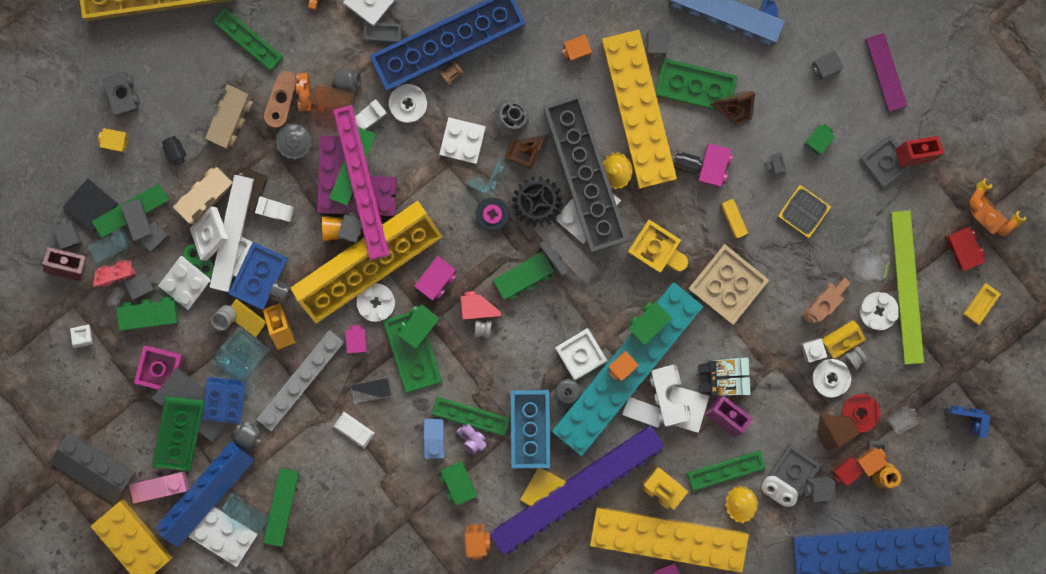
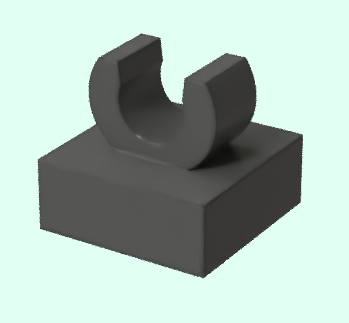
[764,153,787,174]

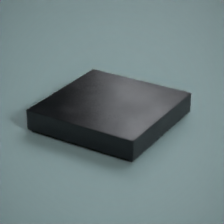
[63,178,118,232]

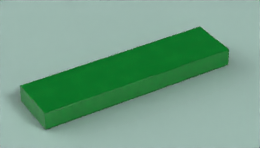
[212,7,284,72]
[329,127,376,206]
[92,183,169,238]
[432,396,511,437]
[687,450,766,491]
[263,468,299,547]

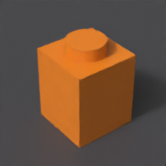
[561,34,592,62]
[608,351,639,381]
[856,447,888,477]

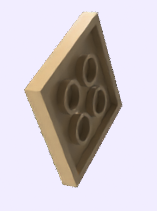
[688,244,769,325]

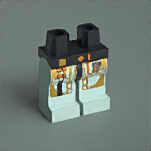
[698,357,750,396]

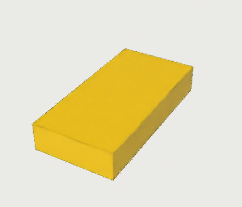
[963,283,1001,325]

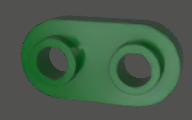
[183,244,215,278]

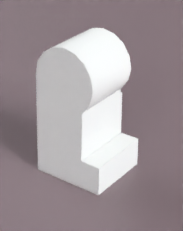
[355,99,387,130]
[255,197,294,222]

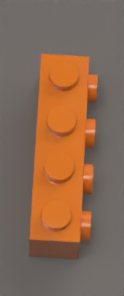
[465,524,491,560]

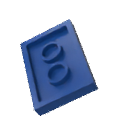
[228,242,288,310]

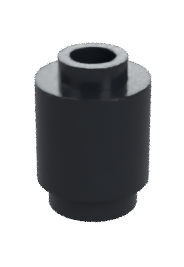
[162,136,187,166]
[673,152,702,175]

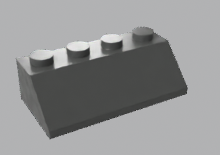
[51,432,136,505]

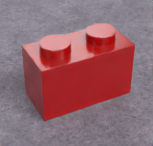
[895,136,944,167]
[945,227,985,271]

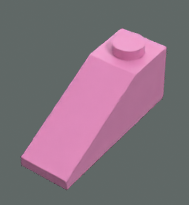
[129,471,190,503]

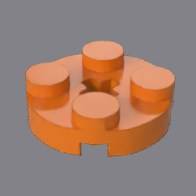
[296,73,311,111]

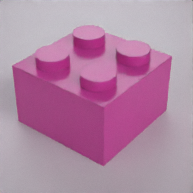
[134,345,184,389]

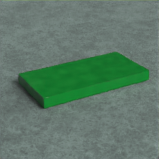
[655,58,738,111]
[383,312,442,393]
[151,396,204,472]

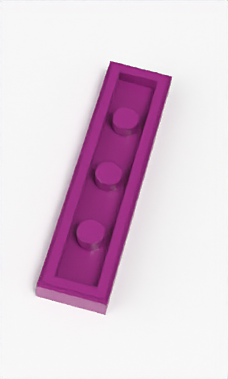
[865,33,907,112]

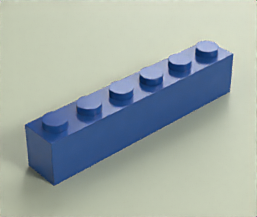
[155,441,254,547]

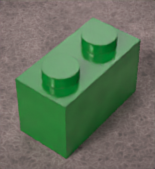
[627,301,672,345]
[397,304,440,349]
[439,460,477,506]

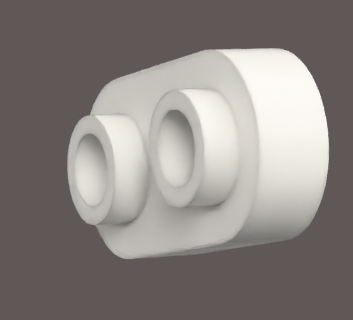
[762,476,798,507]

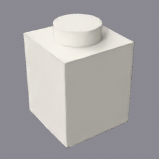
[800,338,827,363]

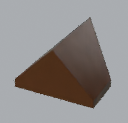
[710,91,755,126]
[505,135,546,169]
[817,414,860,451]

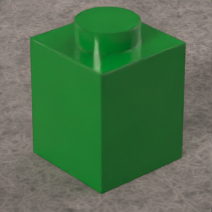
[804,124,835,156]

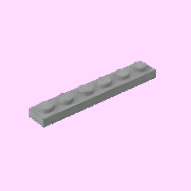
[257,330,344,431]

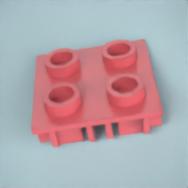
[93,260,136,287]

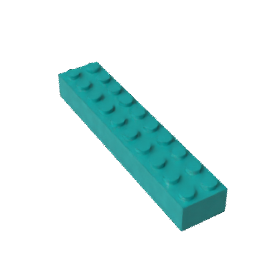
[551,282,703,456]

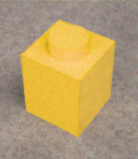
[98,128,129,153]

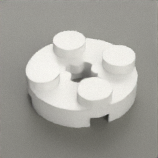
[389,84,427,123]
[357,283,395,322]
[859,292,898,330]
[812,359,851,397]

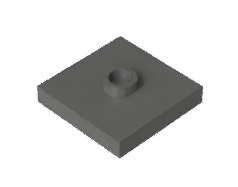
[539,241,568,276]

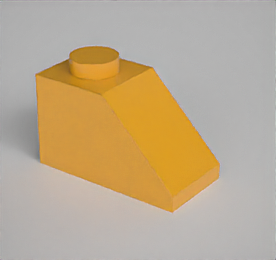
[263,303,295,350]

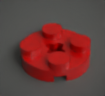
[841,394,881,432]

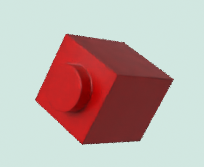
[832,456,864,486]

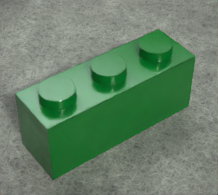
[493,252,554,301]
[116,297,179,331]

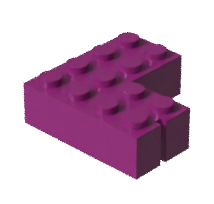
[317,136,397,216]

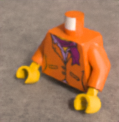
[969,178,1026,237]

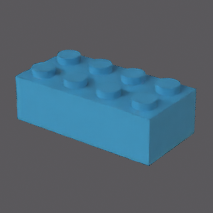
[511,390,550,468]

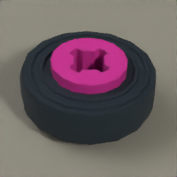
[476,197,510,231]

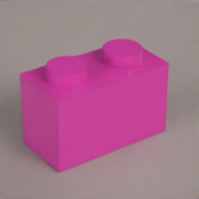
[697,144,733,187]
[414,256,457,300]

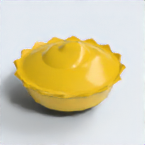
[603,152,633,190]
[725,485,758,523]

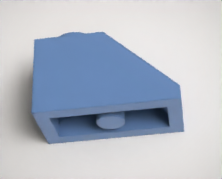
[424,418,445,459]

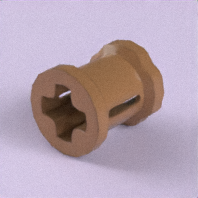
[439,61,464,86]

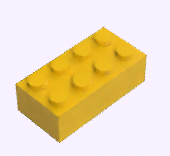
[90,499,173,574]

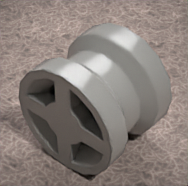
[474,319,492,339]
[845,346,869,370]

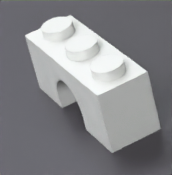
[650,365,691,427]

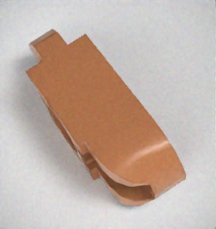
[264,71,297,128]
[801,277,851,323]

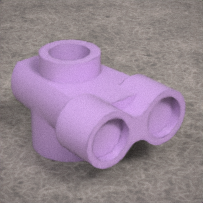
[456,424,487,455]

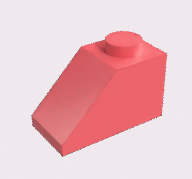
[461,291,501,319]

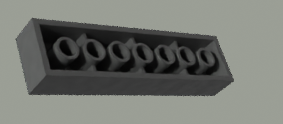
[543,94,628,254]

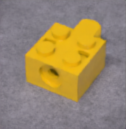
[627,220,688,273]
[641,465,688,510]

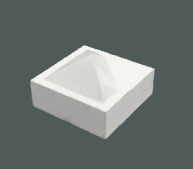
[70,325,93,348]

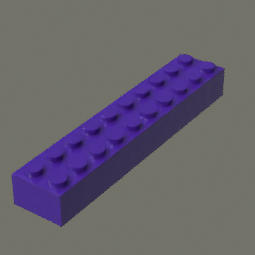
[490,425,664,555]

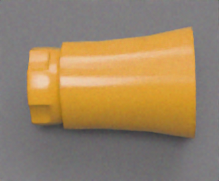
[322,216,361,242]
[872,462,901,489]

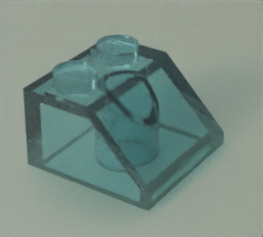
[212,326,270,384]

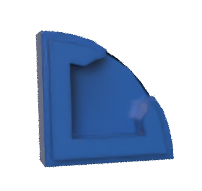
[760,0,778,18]

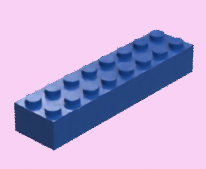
[370,0,526,92]
[791,525,951,574]

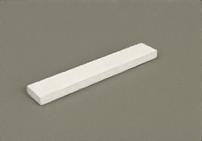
[210,175,254,292]

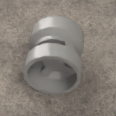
[211,305,237,331]

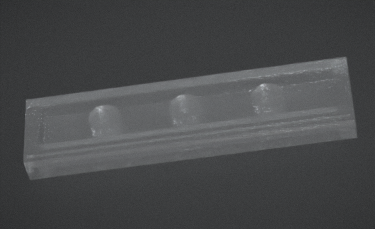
[533,220,600,284]

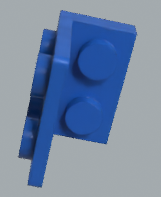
[202,377,245,424]
[945,405,991,438]

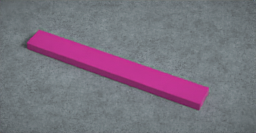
[333,105,390,260]

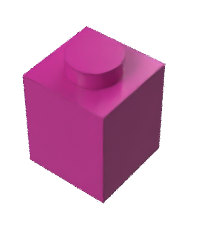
[345,325,367,353]

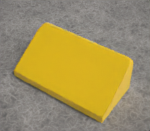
[720,199,748,239]
[231,299,267,337]
[822,320,866,359]

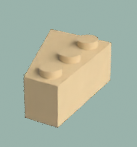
[205,84,253,149]
[173,167,233,224]

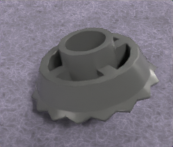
[493,100,529,135]
[275,122,313,160]

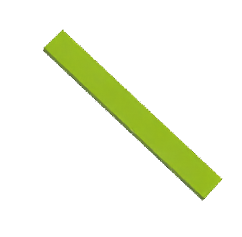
[890,210,924,364]

